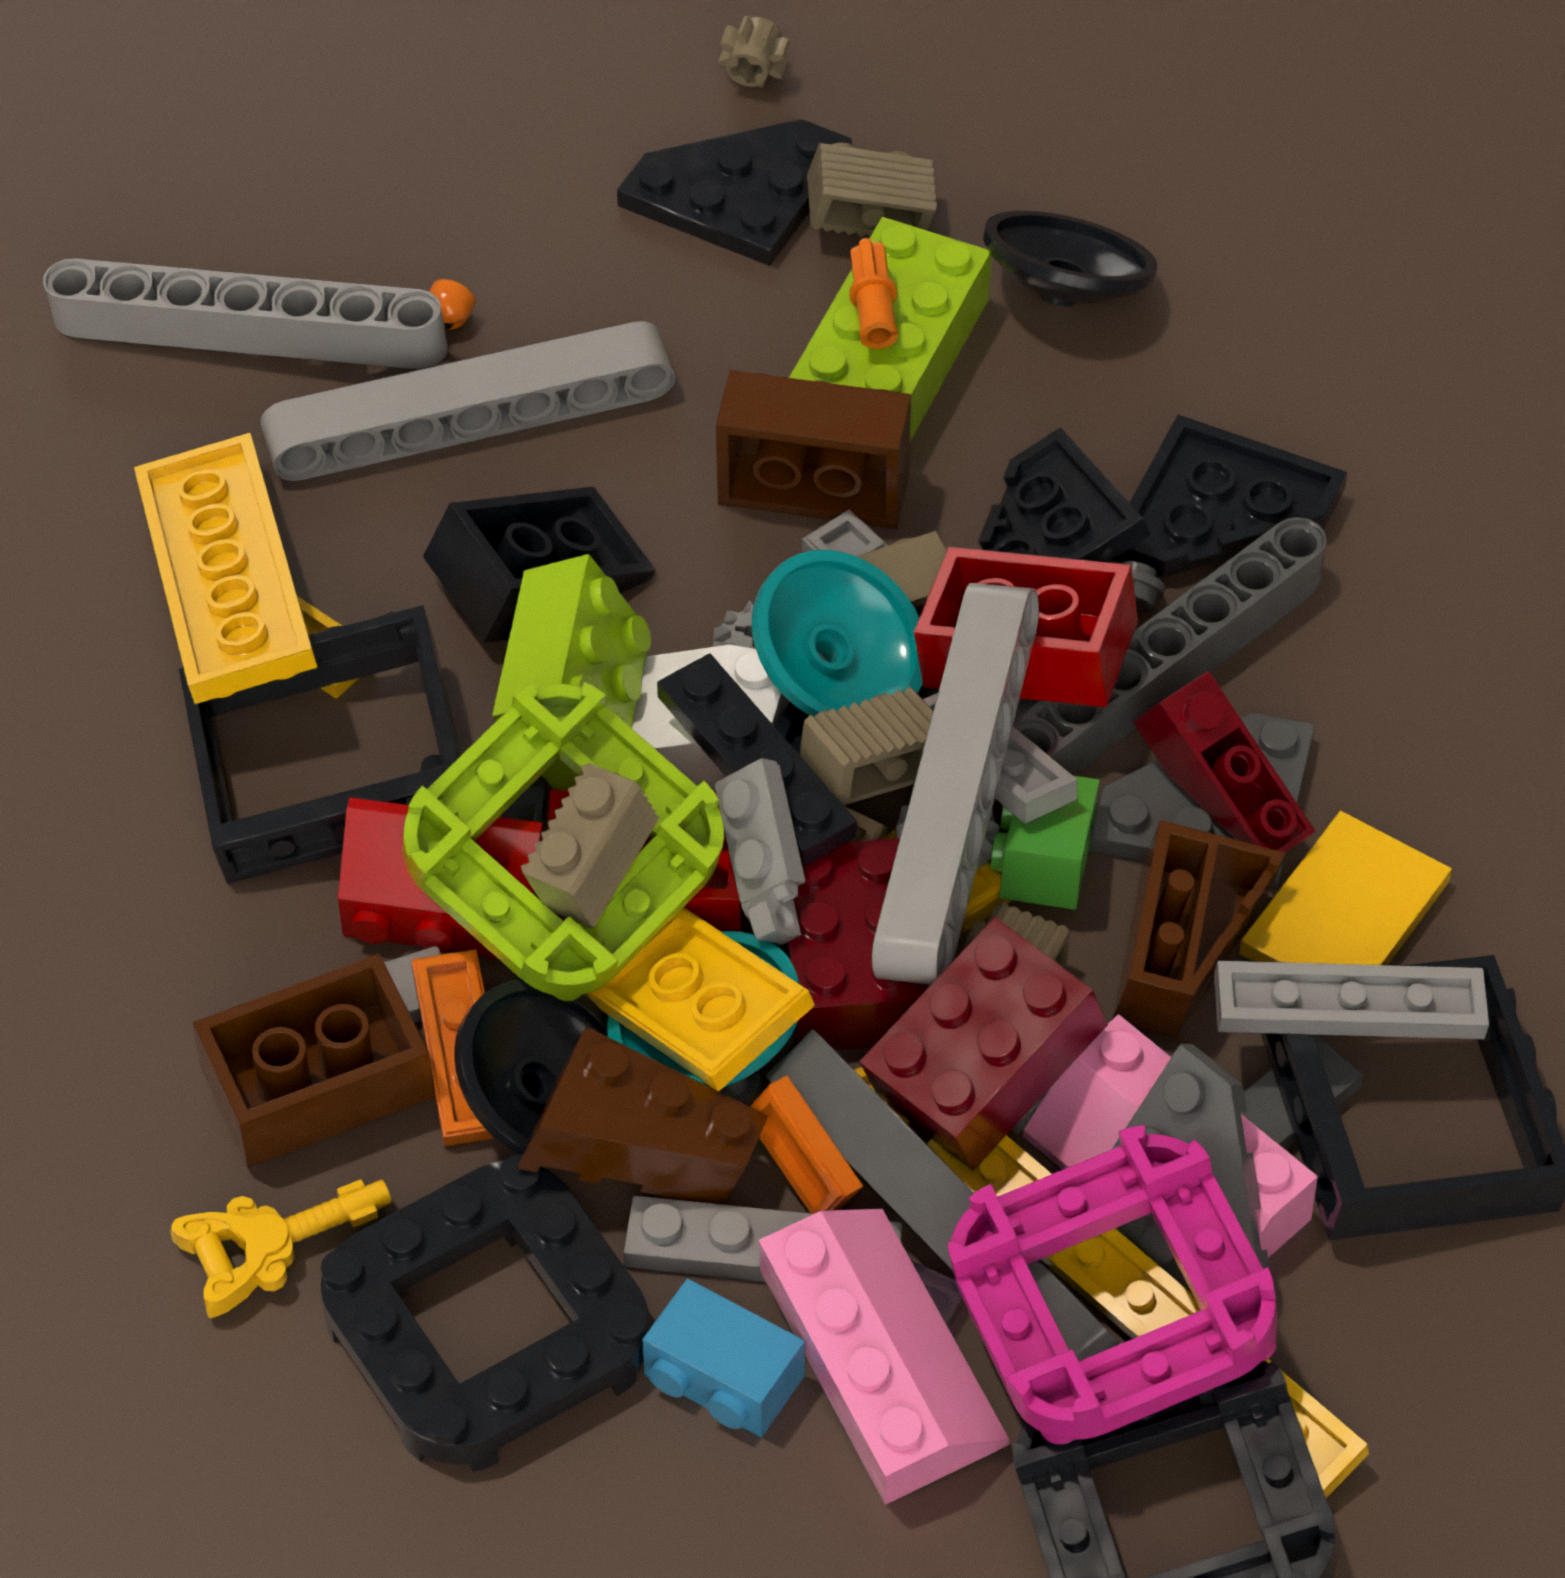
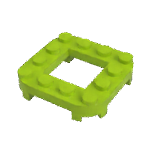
[402,682,724,1001]

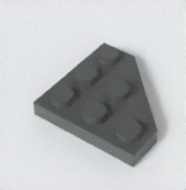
[1090,712,1315,888]
[1112,1044,1271,1293]

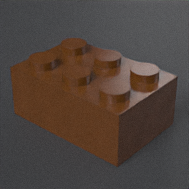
[716,370,911,529]
[192,953,434,1168]

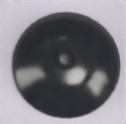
[983,211,1158,307]
[454,979,608,1154]

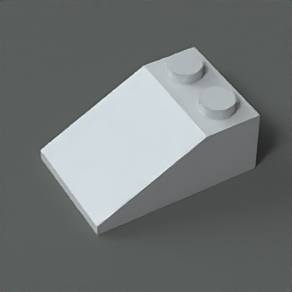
[632,644,790,791]

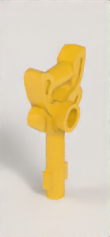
[170,1179,392,1318]

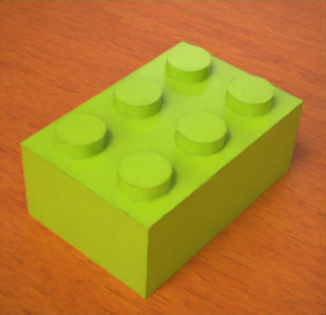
[492,554,651,790]

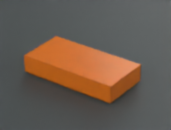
[750,1075,863,1214]

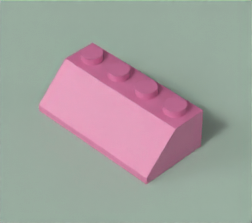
[1023,1014,1318,1258]
[759,1209,1010,1505]

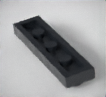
[657,653,857,867]

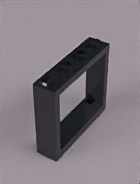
[179,605,461,884]
[1261,955,1565,1240]

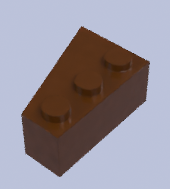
[1112,820,1286,1037]
[516,1026,768,1205]

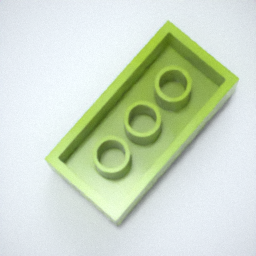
[789,217,991,442]

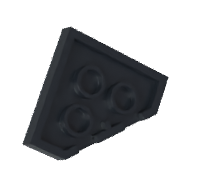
[617,119,852,266]
[1114,415,1347,577]
[978,427,1151,563]

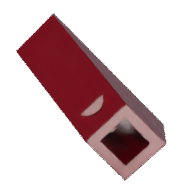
[1133,671,1316,853]

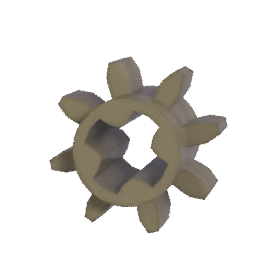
[718,16,790,88]

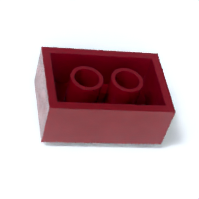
[783,838,927,1050]
[859,917,1108,1171]

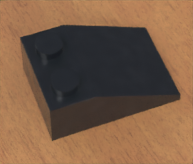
[423,487,656,642]

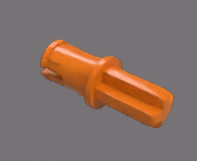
[849,238,898,349]

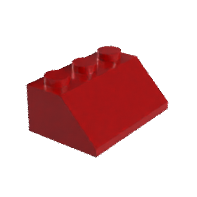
[338,797,543,961]

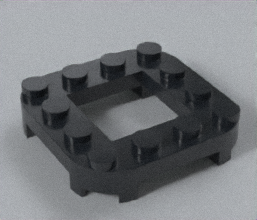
[321,1154,649,1472]
[1012,1360,1338,1578]

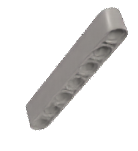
[43,258,448,369]
[260,321,676,481]
[872,583,1039,985]

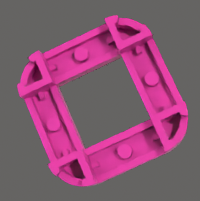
[948,1125,1278,1444]

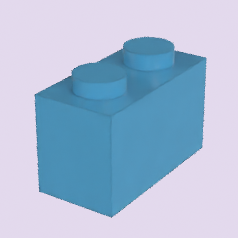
[642,1278,805,1438]

